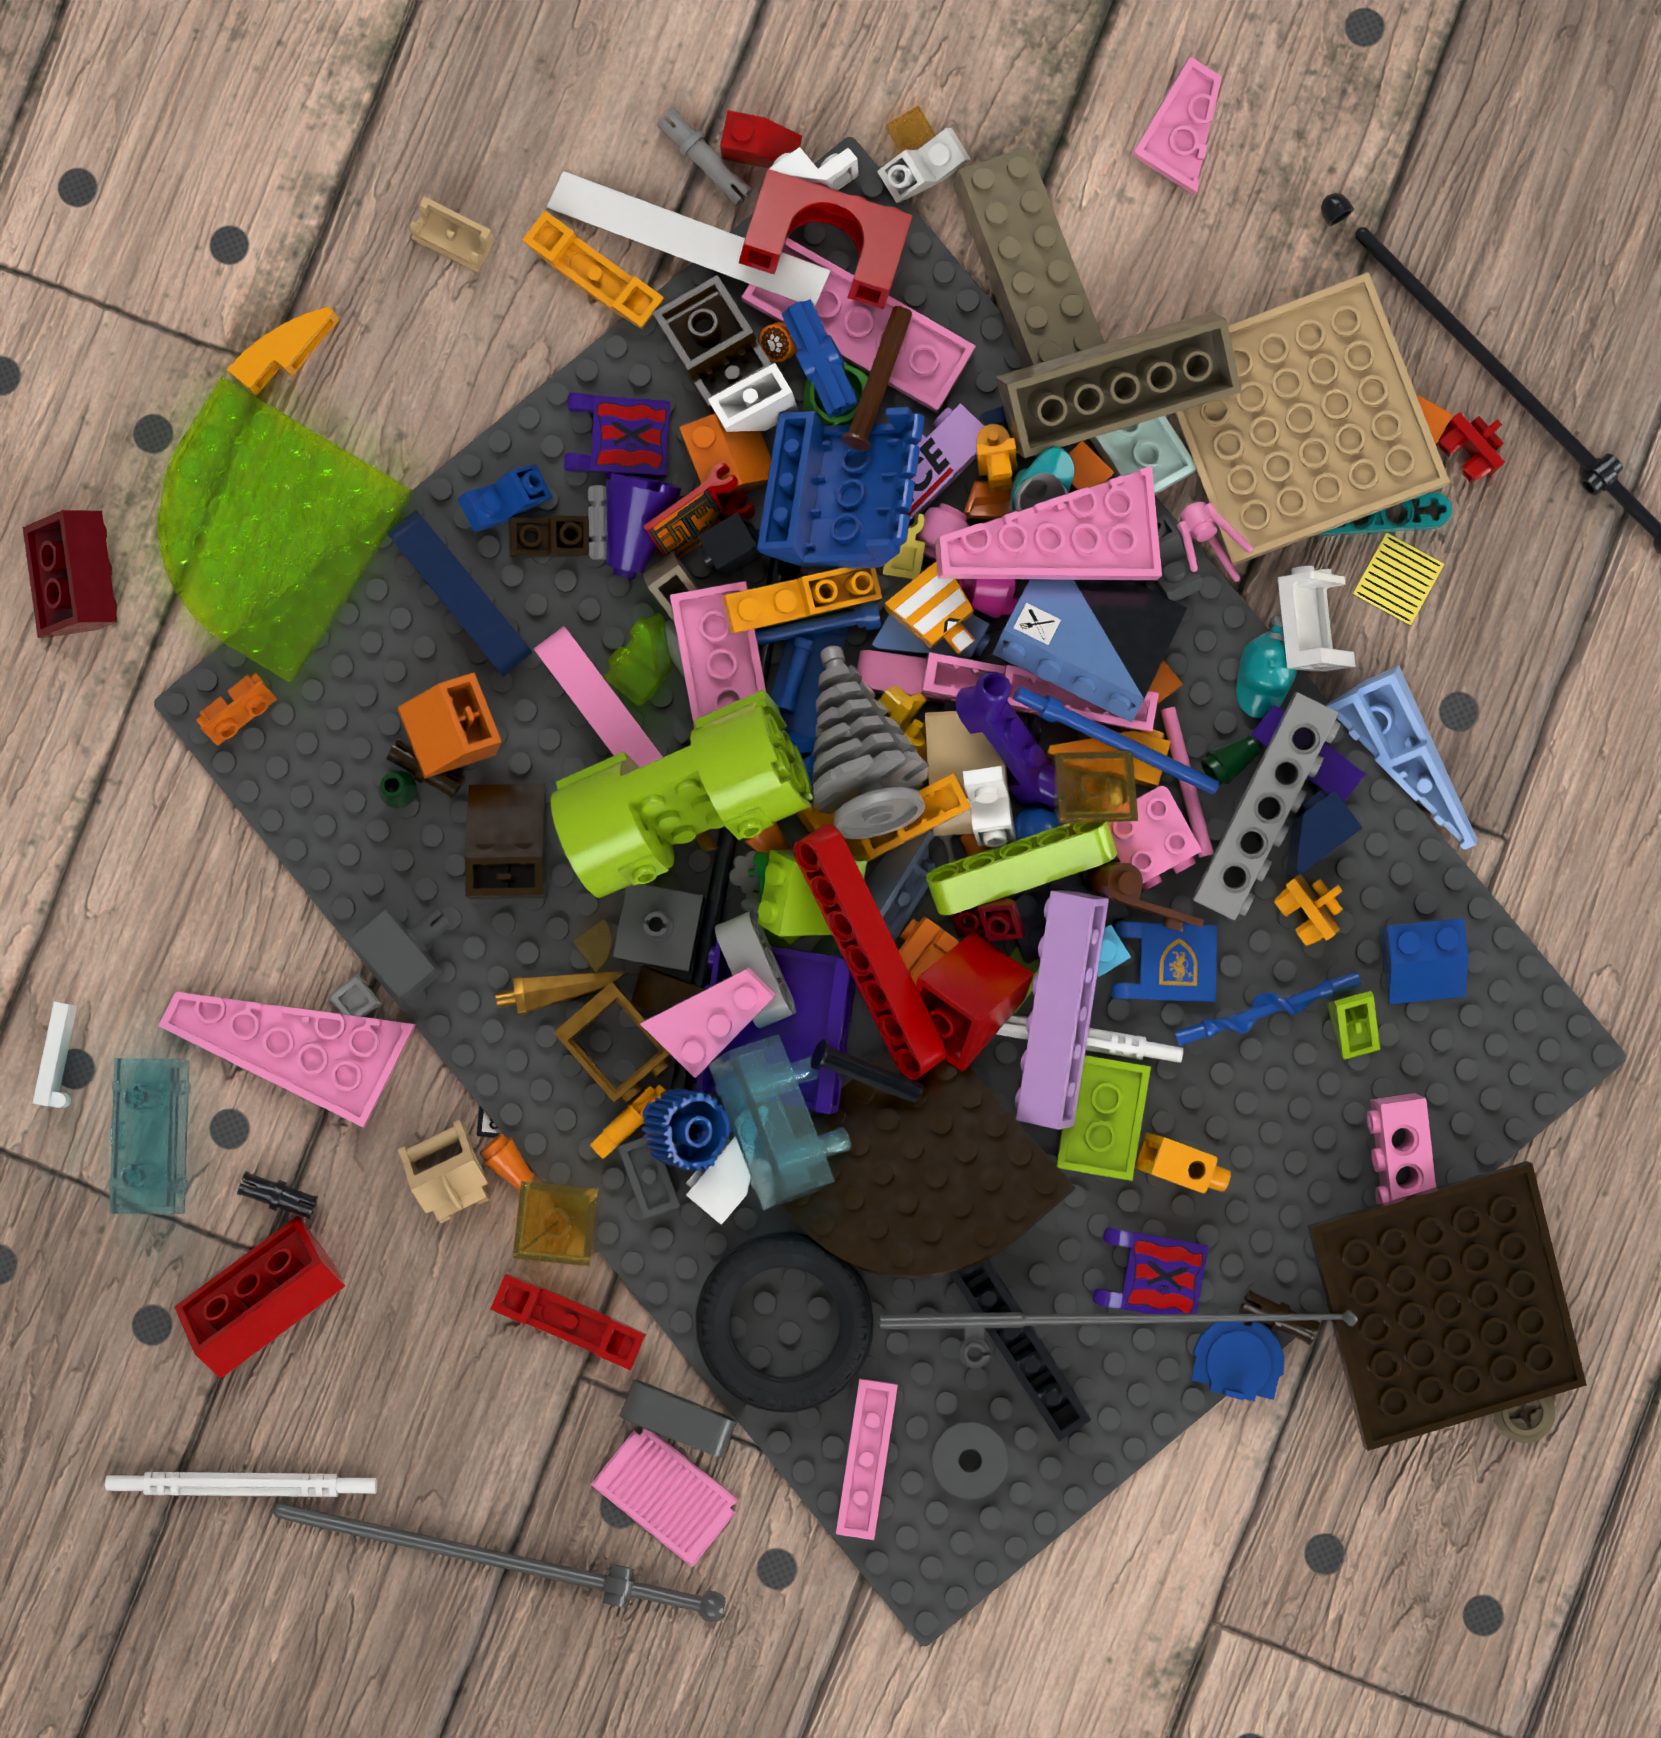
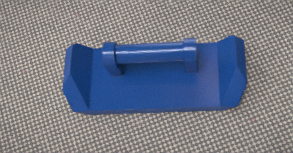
[770,611,850,754]

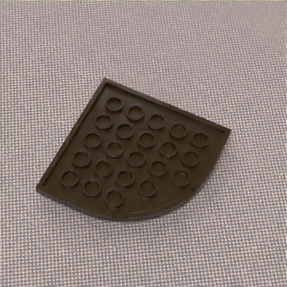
[753,1049,1076,1278]

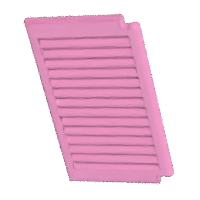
[590,1428,737,1567]

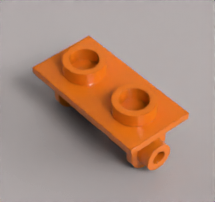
[196,673,277,746]

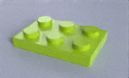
[1056,1055,1151,1181]

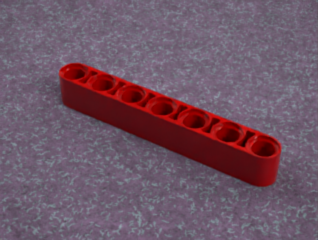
[793,824,946,1080]

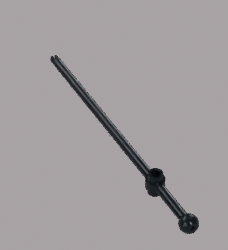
[1355,227,1661,555]

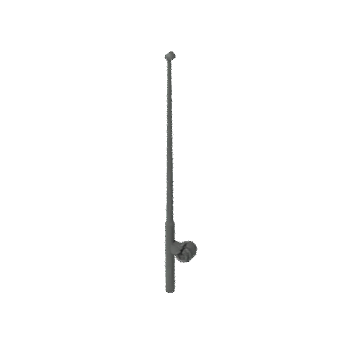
[880,1310,1358,1369]

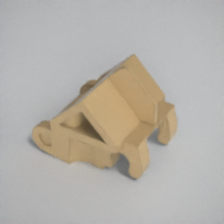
[398,1119,490,1223]

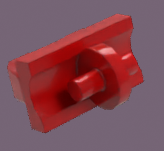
[1436,412,1505,484]

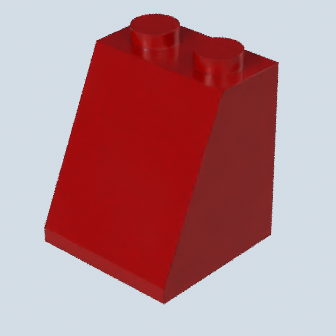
[916,932,1034,1072]

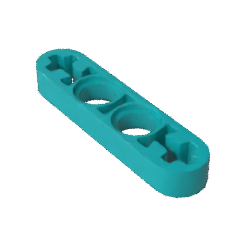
[1314,493,1452,536]

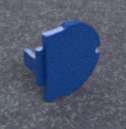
[1191,1321,1284,1402]

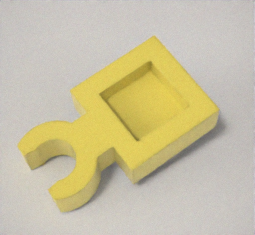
[879,513,926,579]

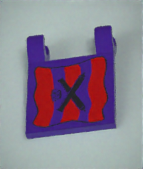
[564,392,670,477]
[1092,1227,1208,1314]

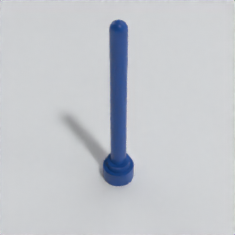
[755,600,882,646]

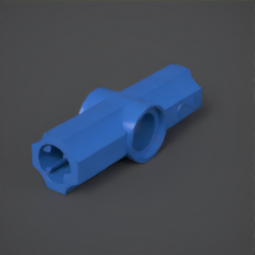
[782,299,859,418]

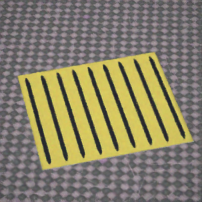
[1353,533,1445,625]

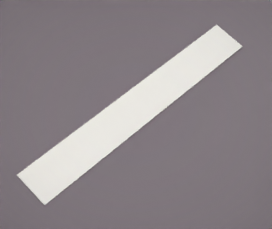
[546,171,831,306]

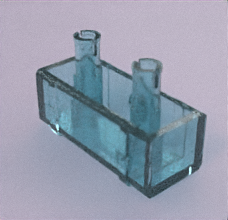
[709,1034,850,1211]
[109,1058,191,1215]

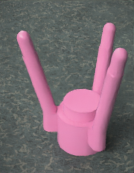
[1177,502,1253,582]

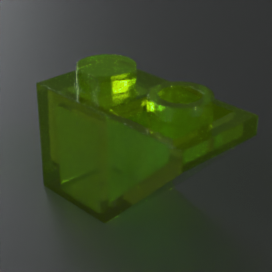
[603,613,672,706]

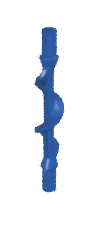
[1174,972,1361,1046]

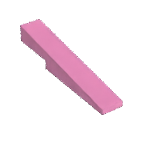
[921,652,1159,732]

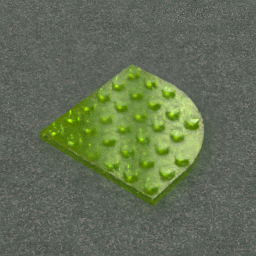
[157,377,414,685]

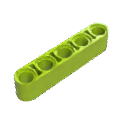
[926,815,1118,915]

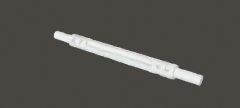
[996,1014,1183,1063]
[105,1472,377,1497]

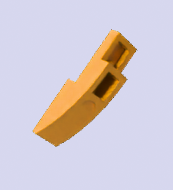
[721,567,882,634]

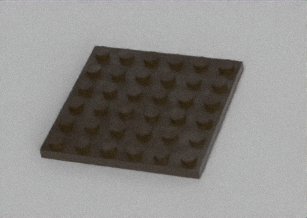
[1307,1161,1587,1451]

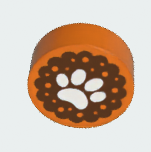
[759,322,797,362]

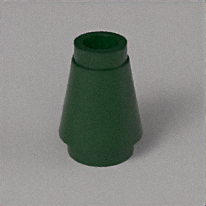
[1201,735,1260,786]
[379,770,417,808]

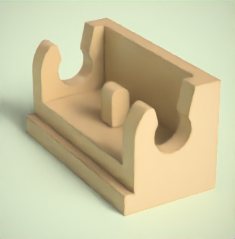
[410,196,495,273]

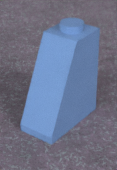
[872,579,992,660]

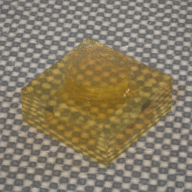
[886,106,936,153]

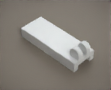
[33,1001,78,1108]

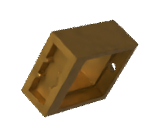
[553,982,672,1103]

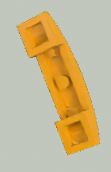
[522,211,665,329]

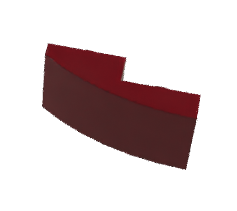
[951,898,1025,941]

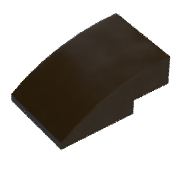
[652,275,772,415]

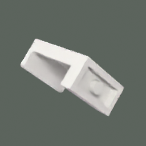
[1278,566,1356,673]

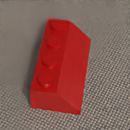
[174,1216,345,1379]

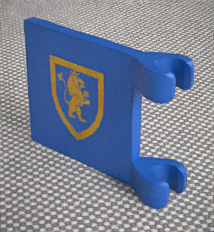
[1111,921,1217,1002]

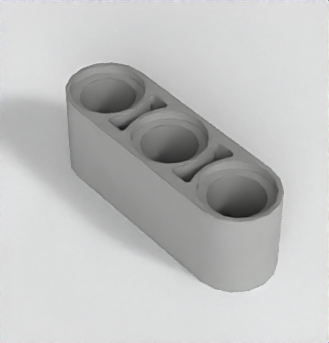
[715,911,796,1028]

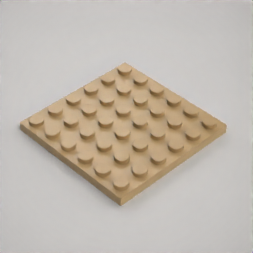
[1175,272,1450,566]

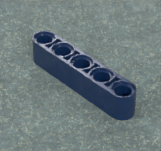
[387,510,533,676]

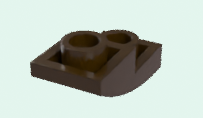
[509,515,589,558]
[631,966,707,1014]

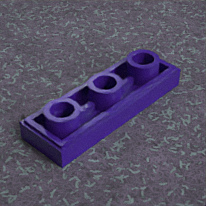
[1250,704,1366,802]

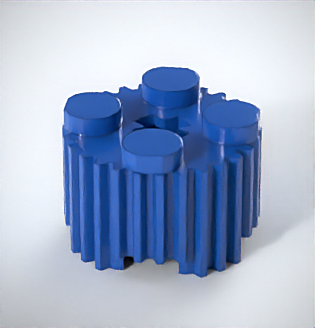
[642,1089,733,1171]

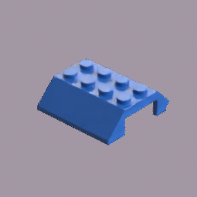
[757,407,925,569]

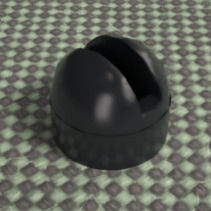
[1321,193,1354,226]

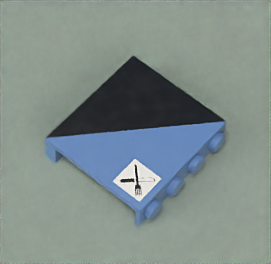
[992,579,1187,723]

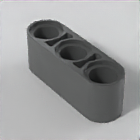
[619,1379,737,1458]

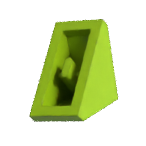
[1326,991,1380,1060]

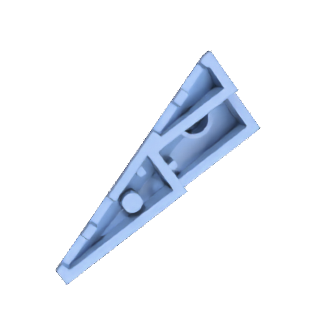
[1326,665,1478,850]

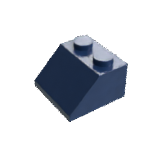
[1286,791,1363,880]

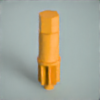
[590,1084,667,1159]

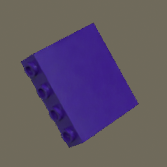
[692,939,856,1114]

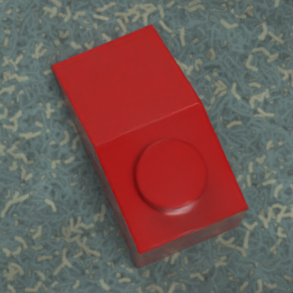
[720,110,802,169]

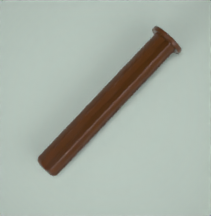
[841,306,912,451]

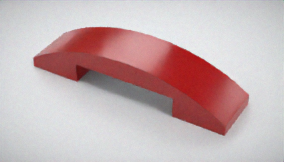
[490,1274,646,1370]

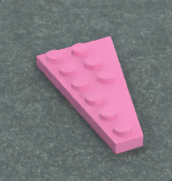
[935,466,1162,580]
[158,992,417,1127]

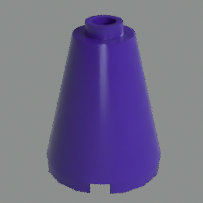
[606,471,682,579]

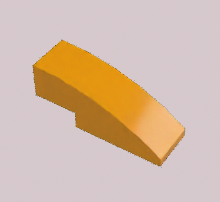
[226,307,340,396]

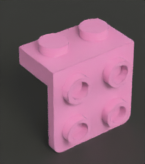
[1105,786,1202,892]

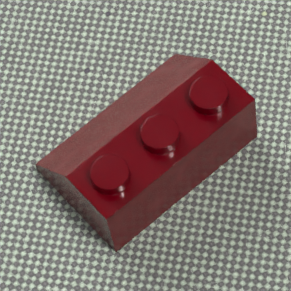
[22,510,117,638]

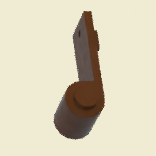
[1087,861,1205,932]

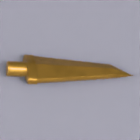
[495,971,627,1015]

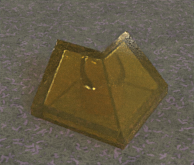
[1054,751,1138,823]
[513,1180,599,1266]

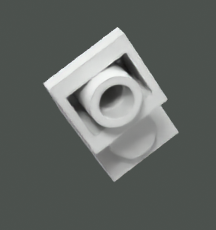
[877,128,971,203]
[769,147,859,191]
[963,766,1016,847]

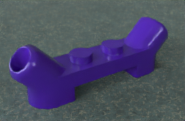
[956,672,1080,812]

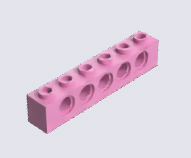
[1367,1093,1436,1205]

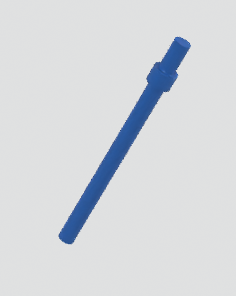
[1013,686,1219,795]

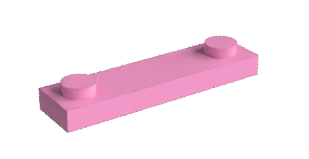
[836,1378,898,1540]

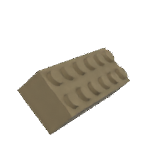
[953,146,1105,368]
[996,311,1242,458]

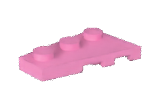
[1131,56,1222,195]
[640,967,777,1078]

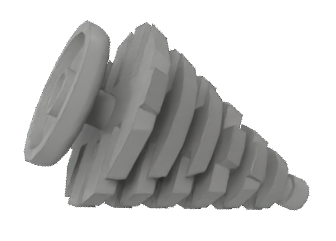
[812,645,929,839]

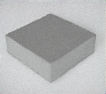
[327,973,382,1017]

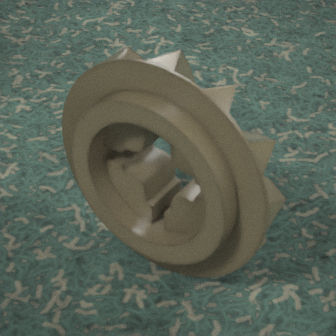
[1494,1396,1556,1443]

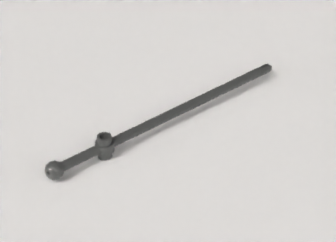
[273,1504,726,1622]

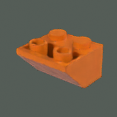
[397,672,502,779]

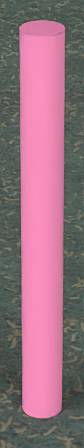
[1160,707,1214,858]

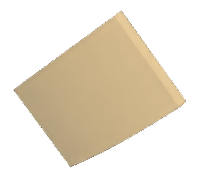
[925,711,1008,836]

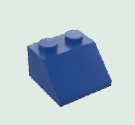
[1380,918,1468,1005]

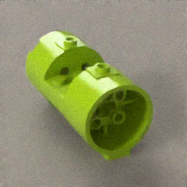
[551,690,813,898]

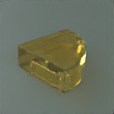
[573,919,612,973]

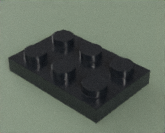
[1004,869,1129,964]

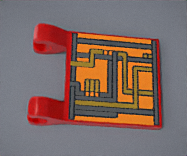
[643,463,755,559]

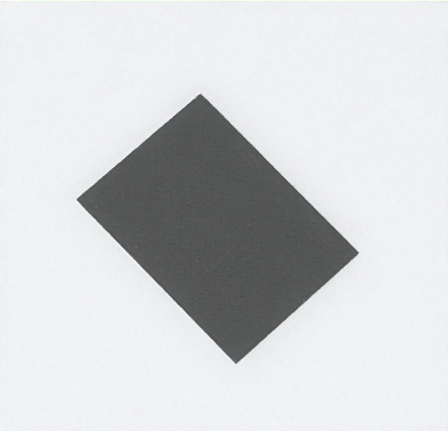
[154,137,1626,1646]

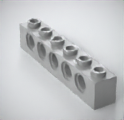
[1192,692,1341,920]

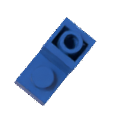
[457,464,553,532]

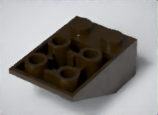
[465,783,547,899]

